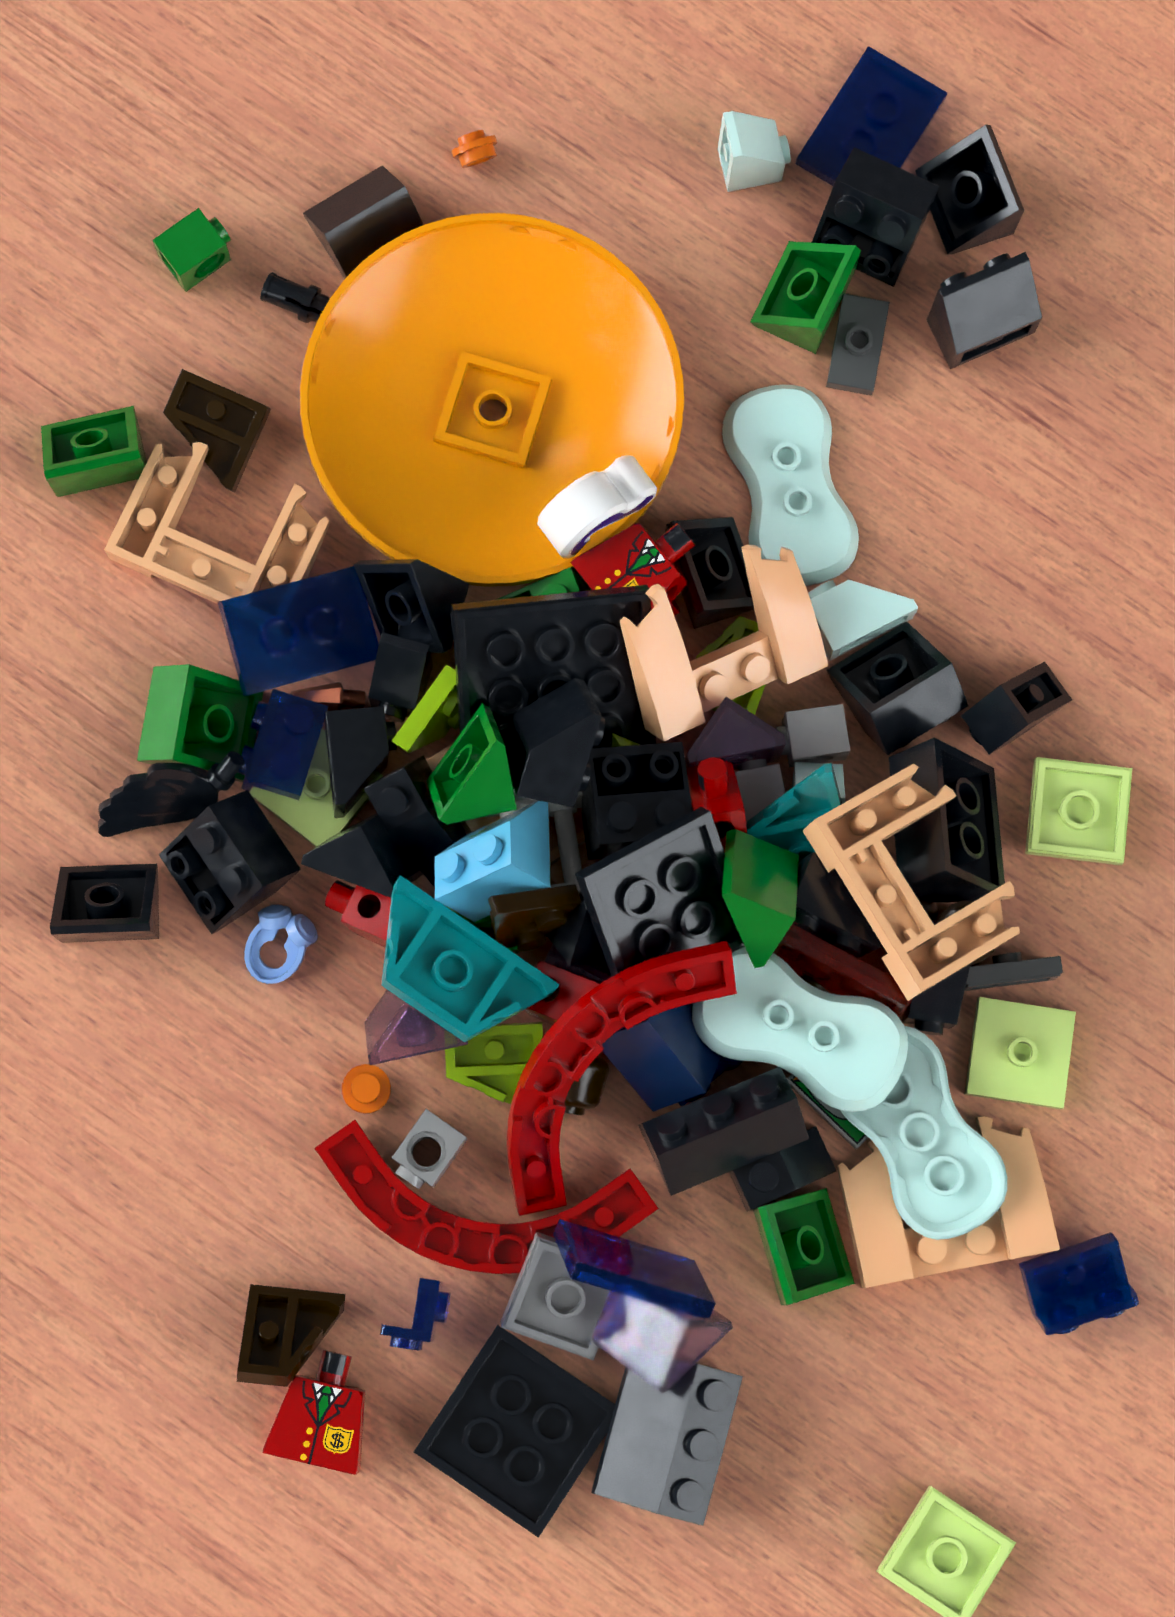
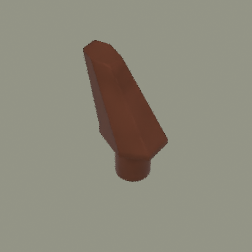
[289,682,366,711]

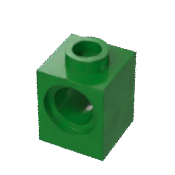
[152,208,231,292]

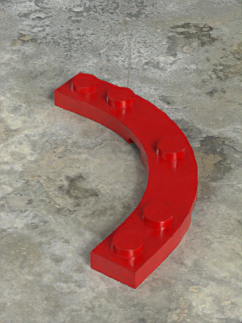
[507,941,737,1216]
[315,1120,659,1274]

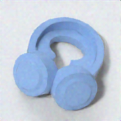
[244,905,318,984]

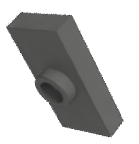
[826,294,890,396]
[965,952,1063,991]

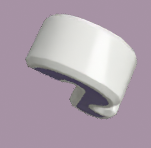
[537,455,657,558]

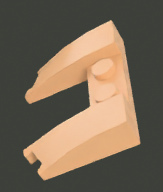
[104,442,330,636]
[620,544,828,741]
[803,763,1020,1001]
[837,1116,1060,1288]

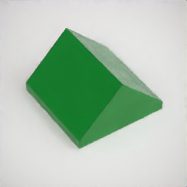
[750,241,861,354]
[41,406,147,497]
[426,703,517,825]
[722,829,799,968]
[753,1188,855,1305]

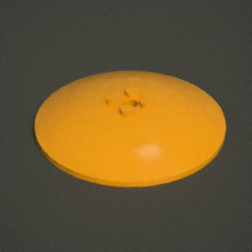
[300,213,684,587]

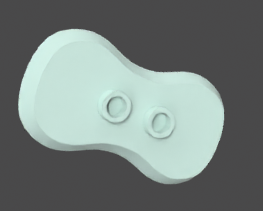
[722,384,859,586]
[692,946,908,1112]
[840,1026,1007,1240]

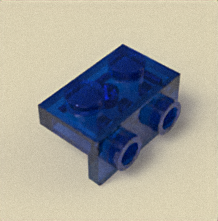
[238,689,329,800]
[1019,1232,1139,1335]
[380,1278,451,1351]

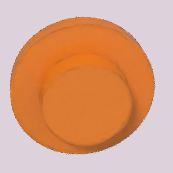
[451,130,498,168]
[342,1064,391,1114]

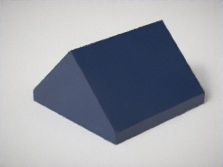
[602,1004,722,1112]

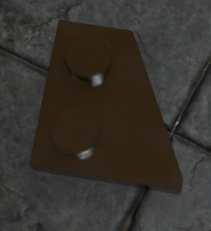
[163,369,271,492]
[488,884,582,951]
[237,1284,346,1387]

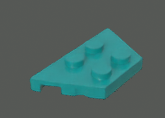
[746,763,842,860]
[381,875,559,1042]

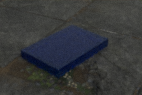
[795,46,948,186]
[217,566,379,696]
[553,1219,716,1319]

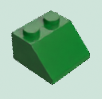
[137,664,264,782]

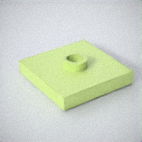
[250,718,383,847]
[1025,757,1133,865]
[965,997,1076,1109]
[876,1485,1016,1617]

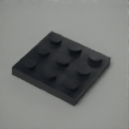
[575,807,744,976]
[414,1325,615,1538]

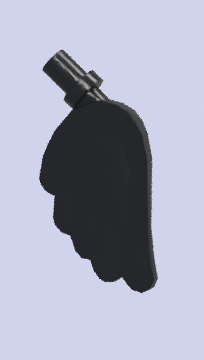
[98,751,245,837]

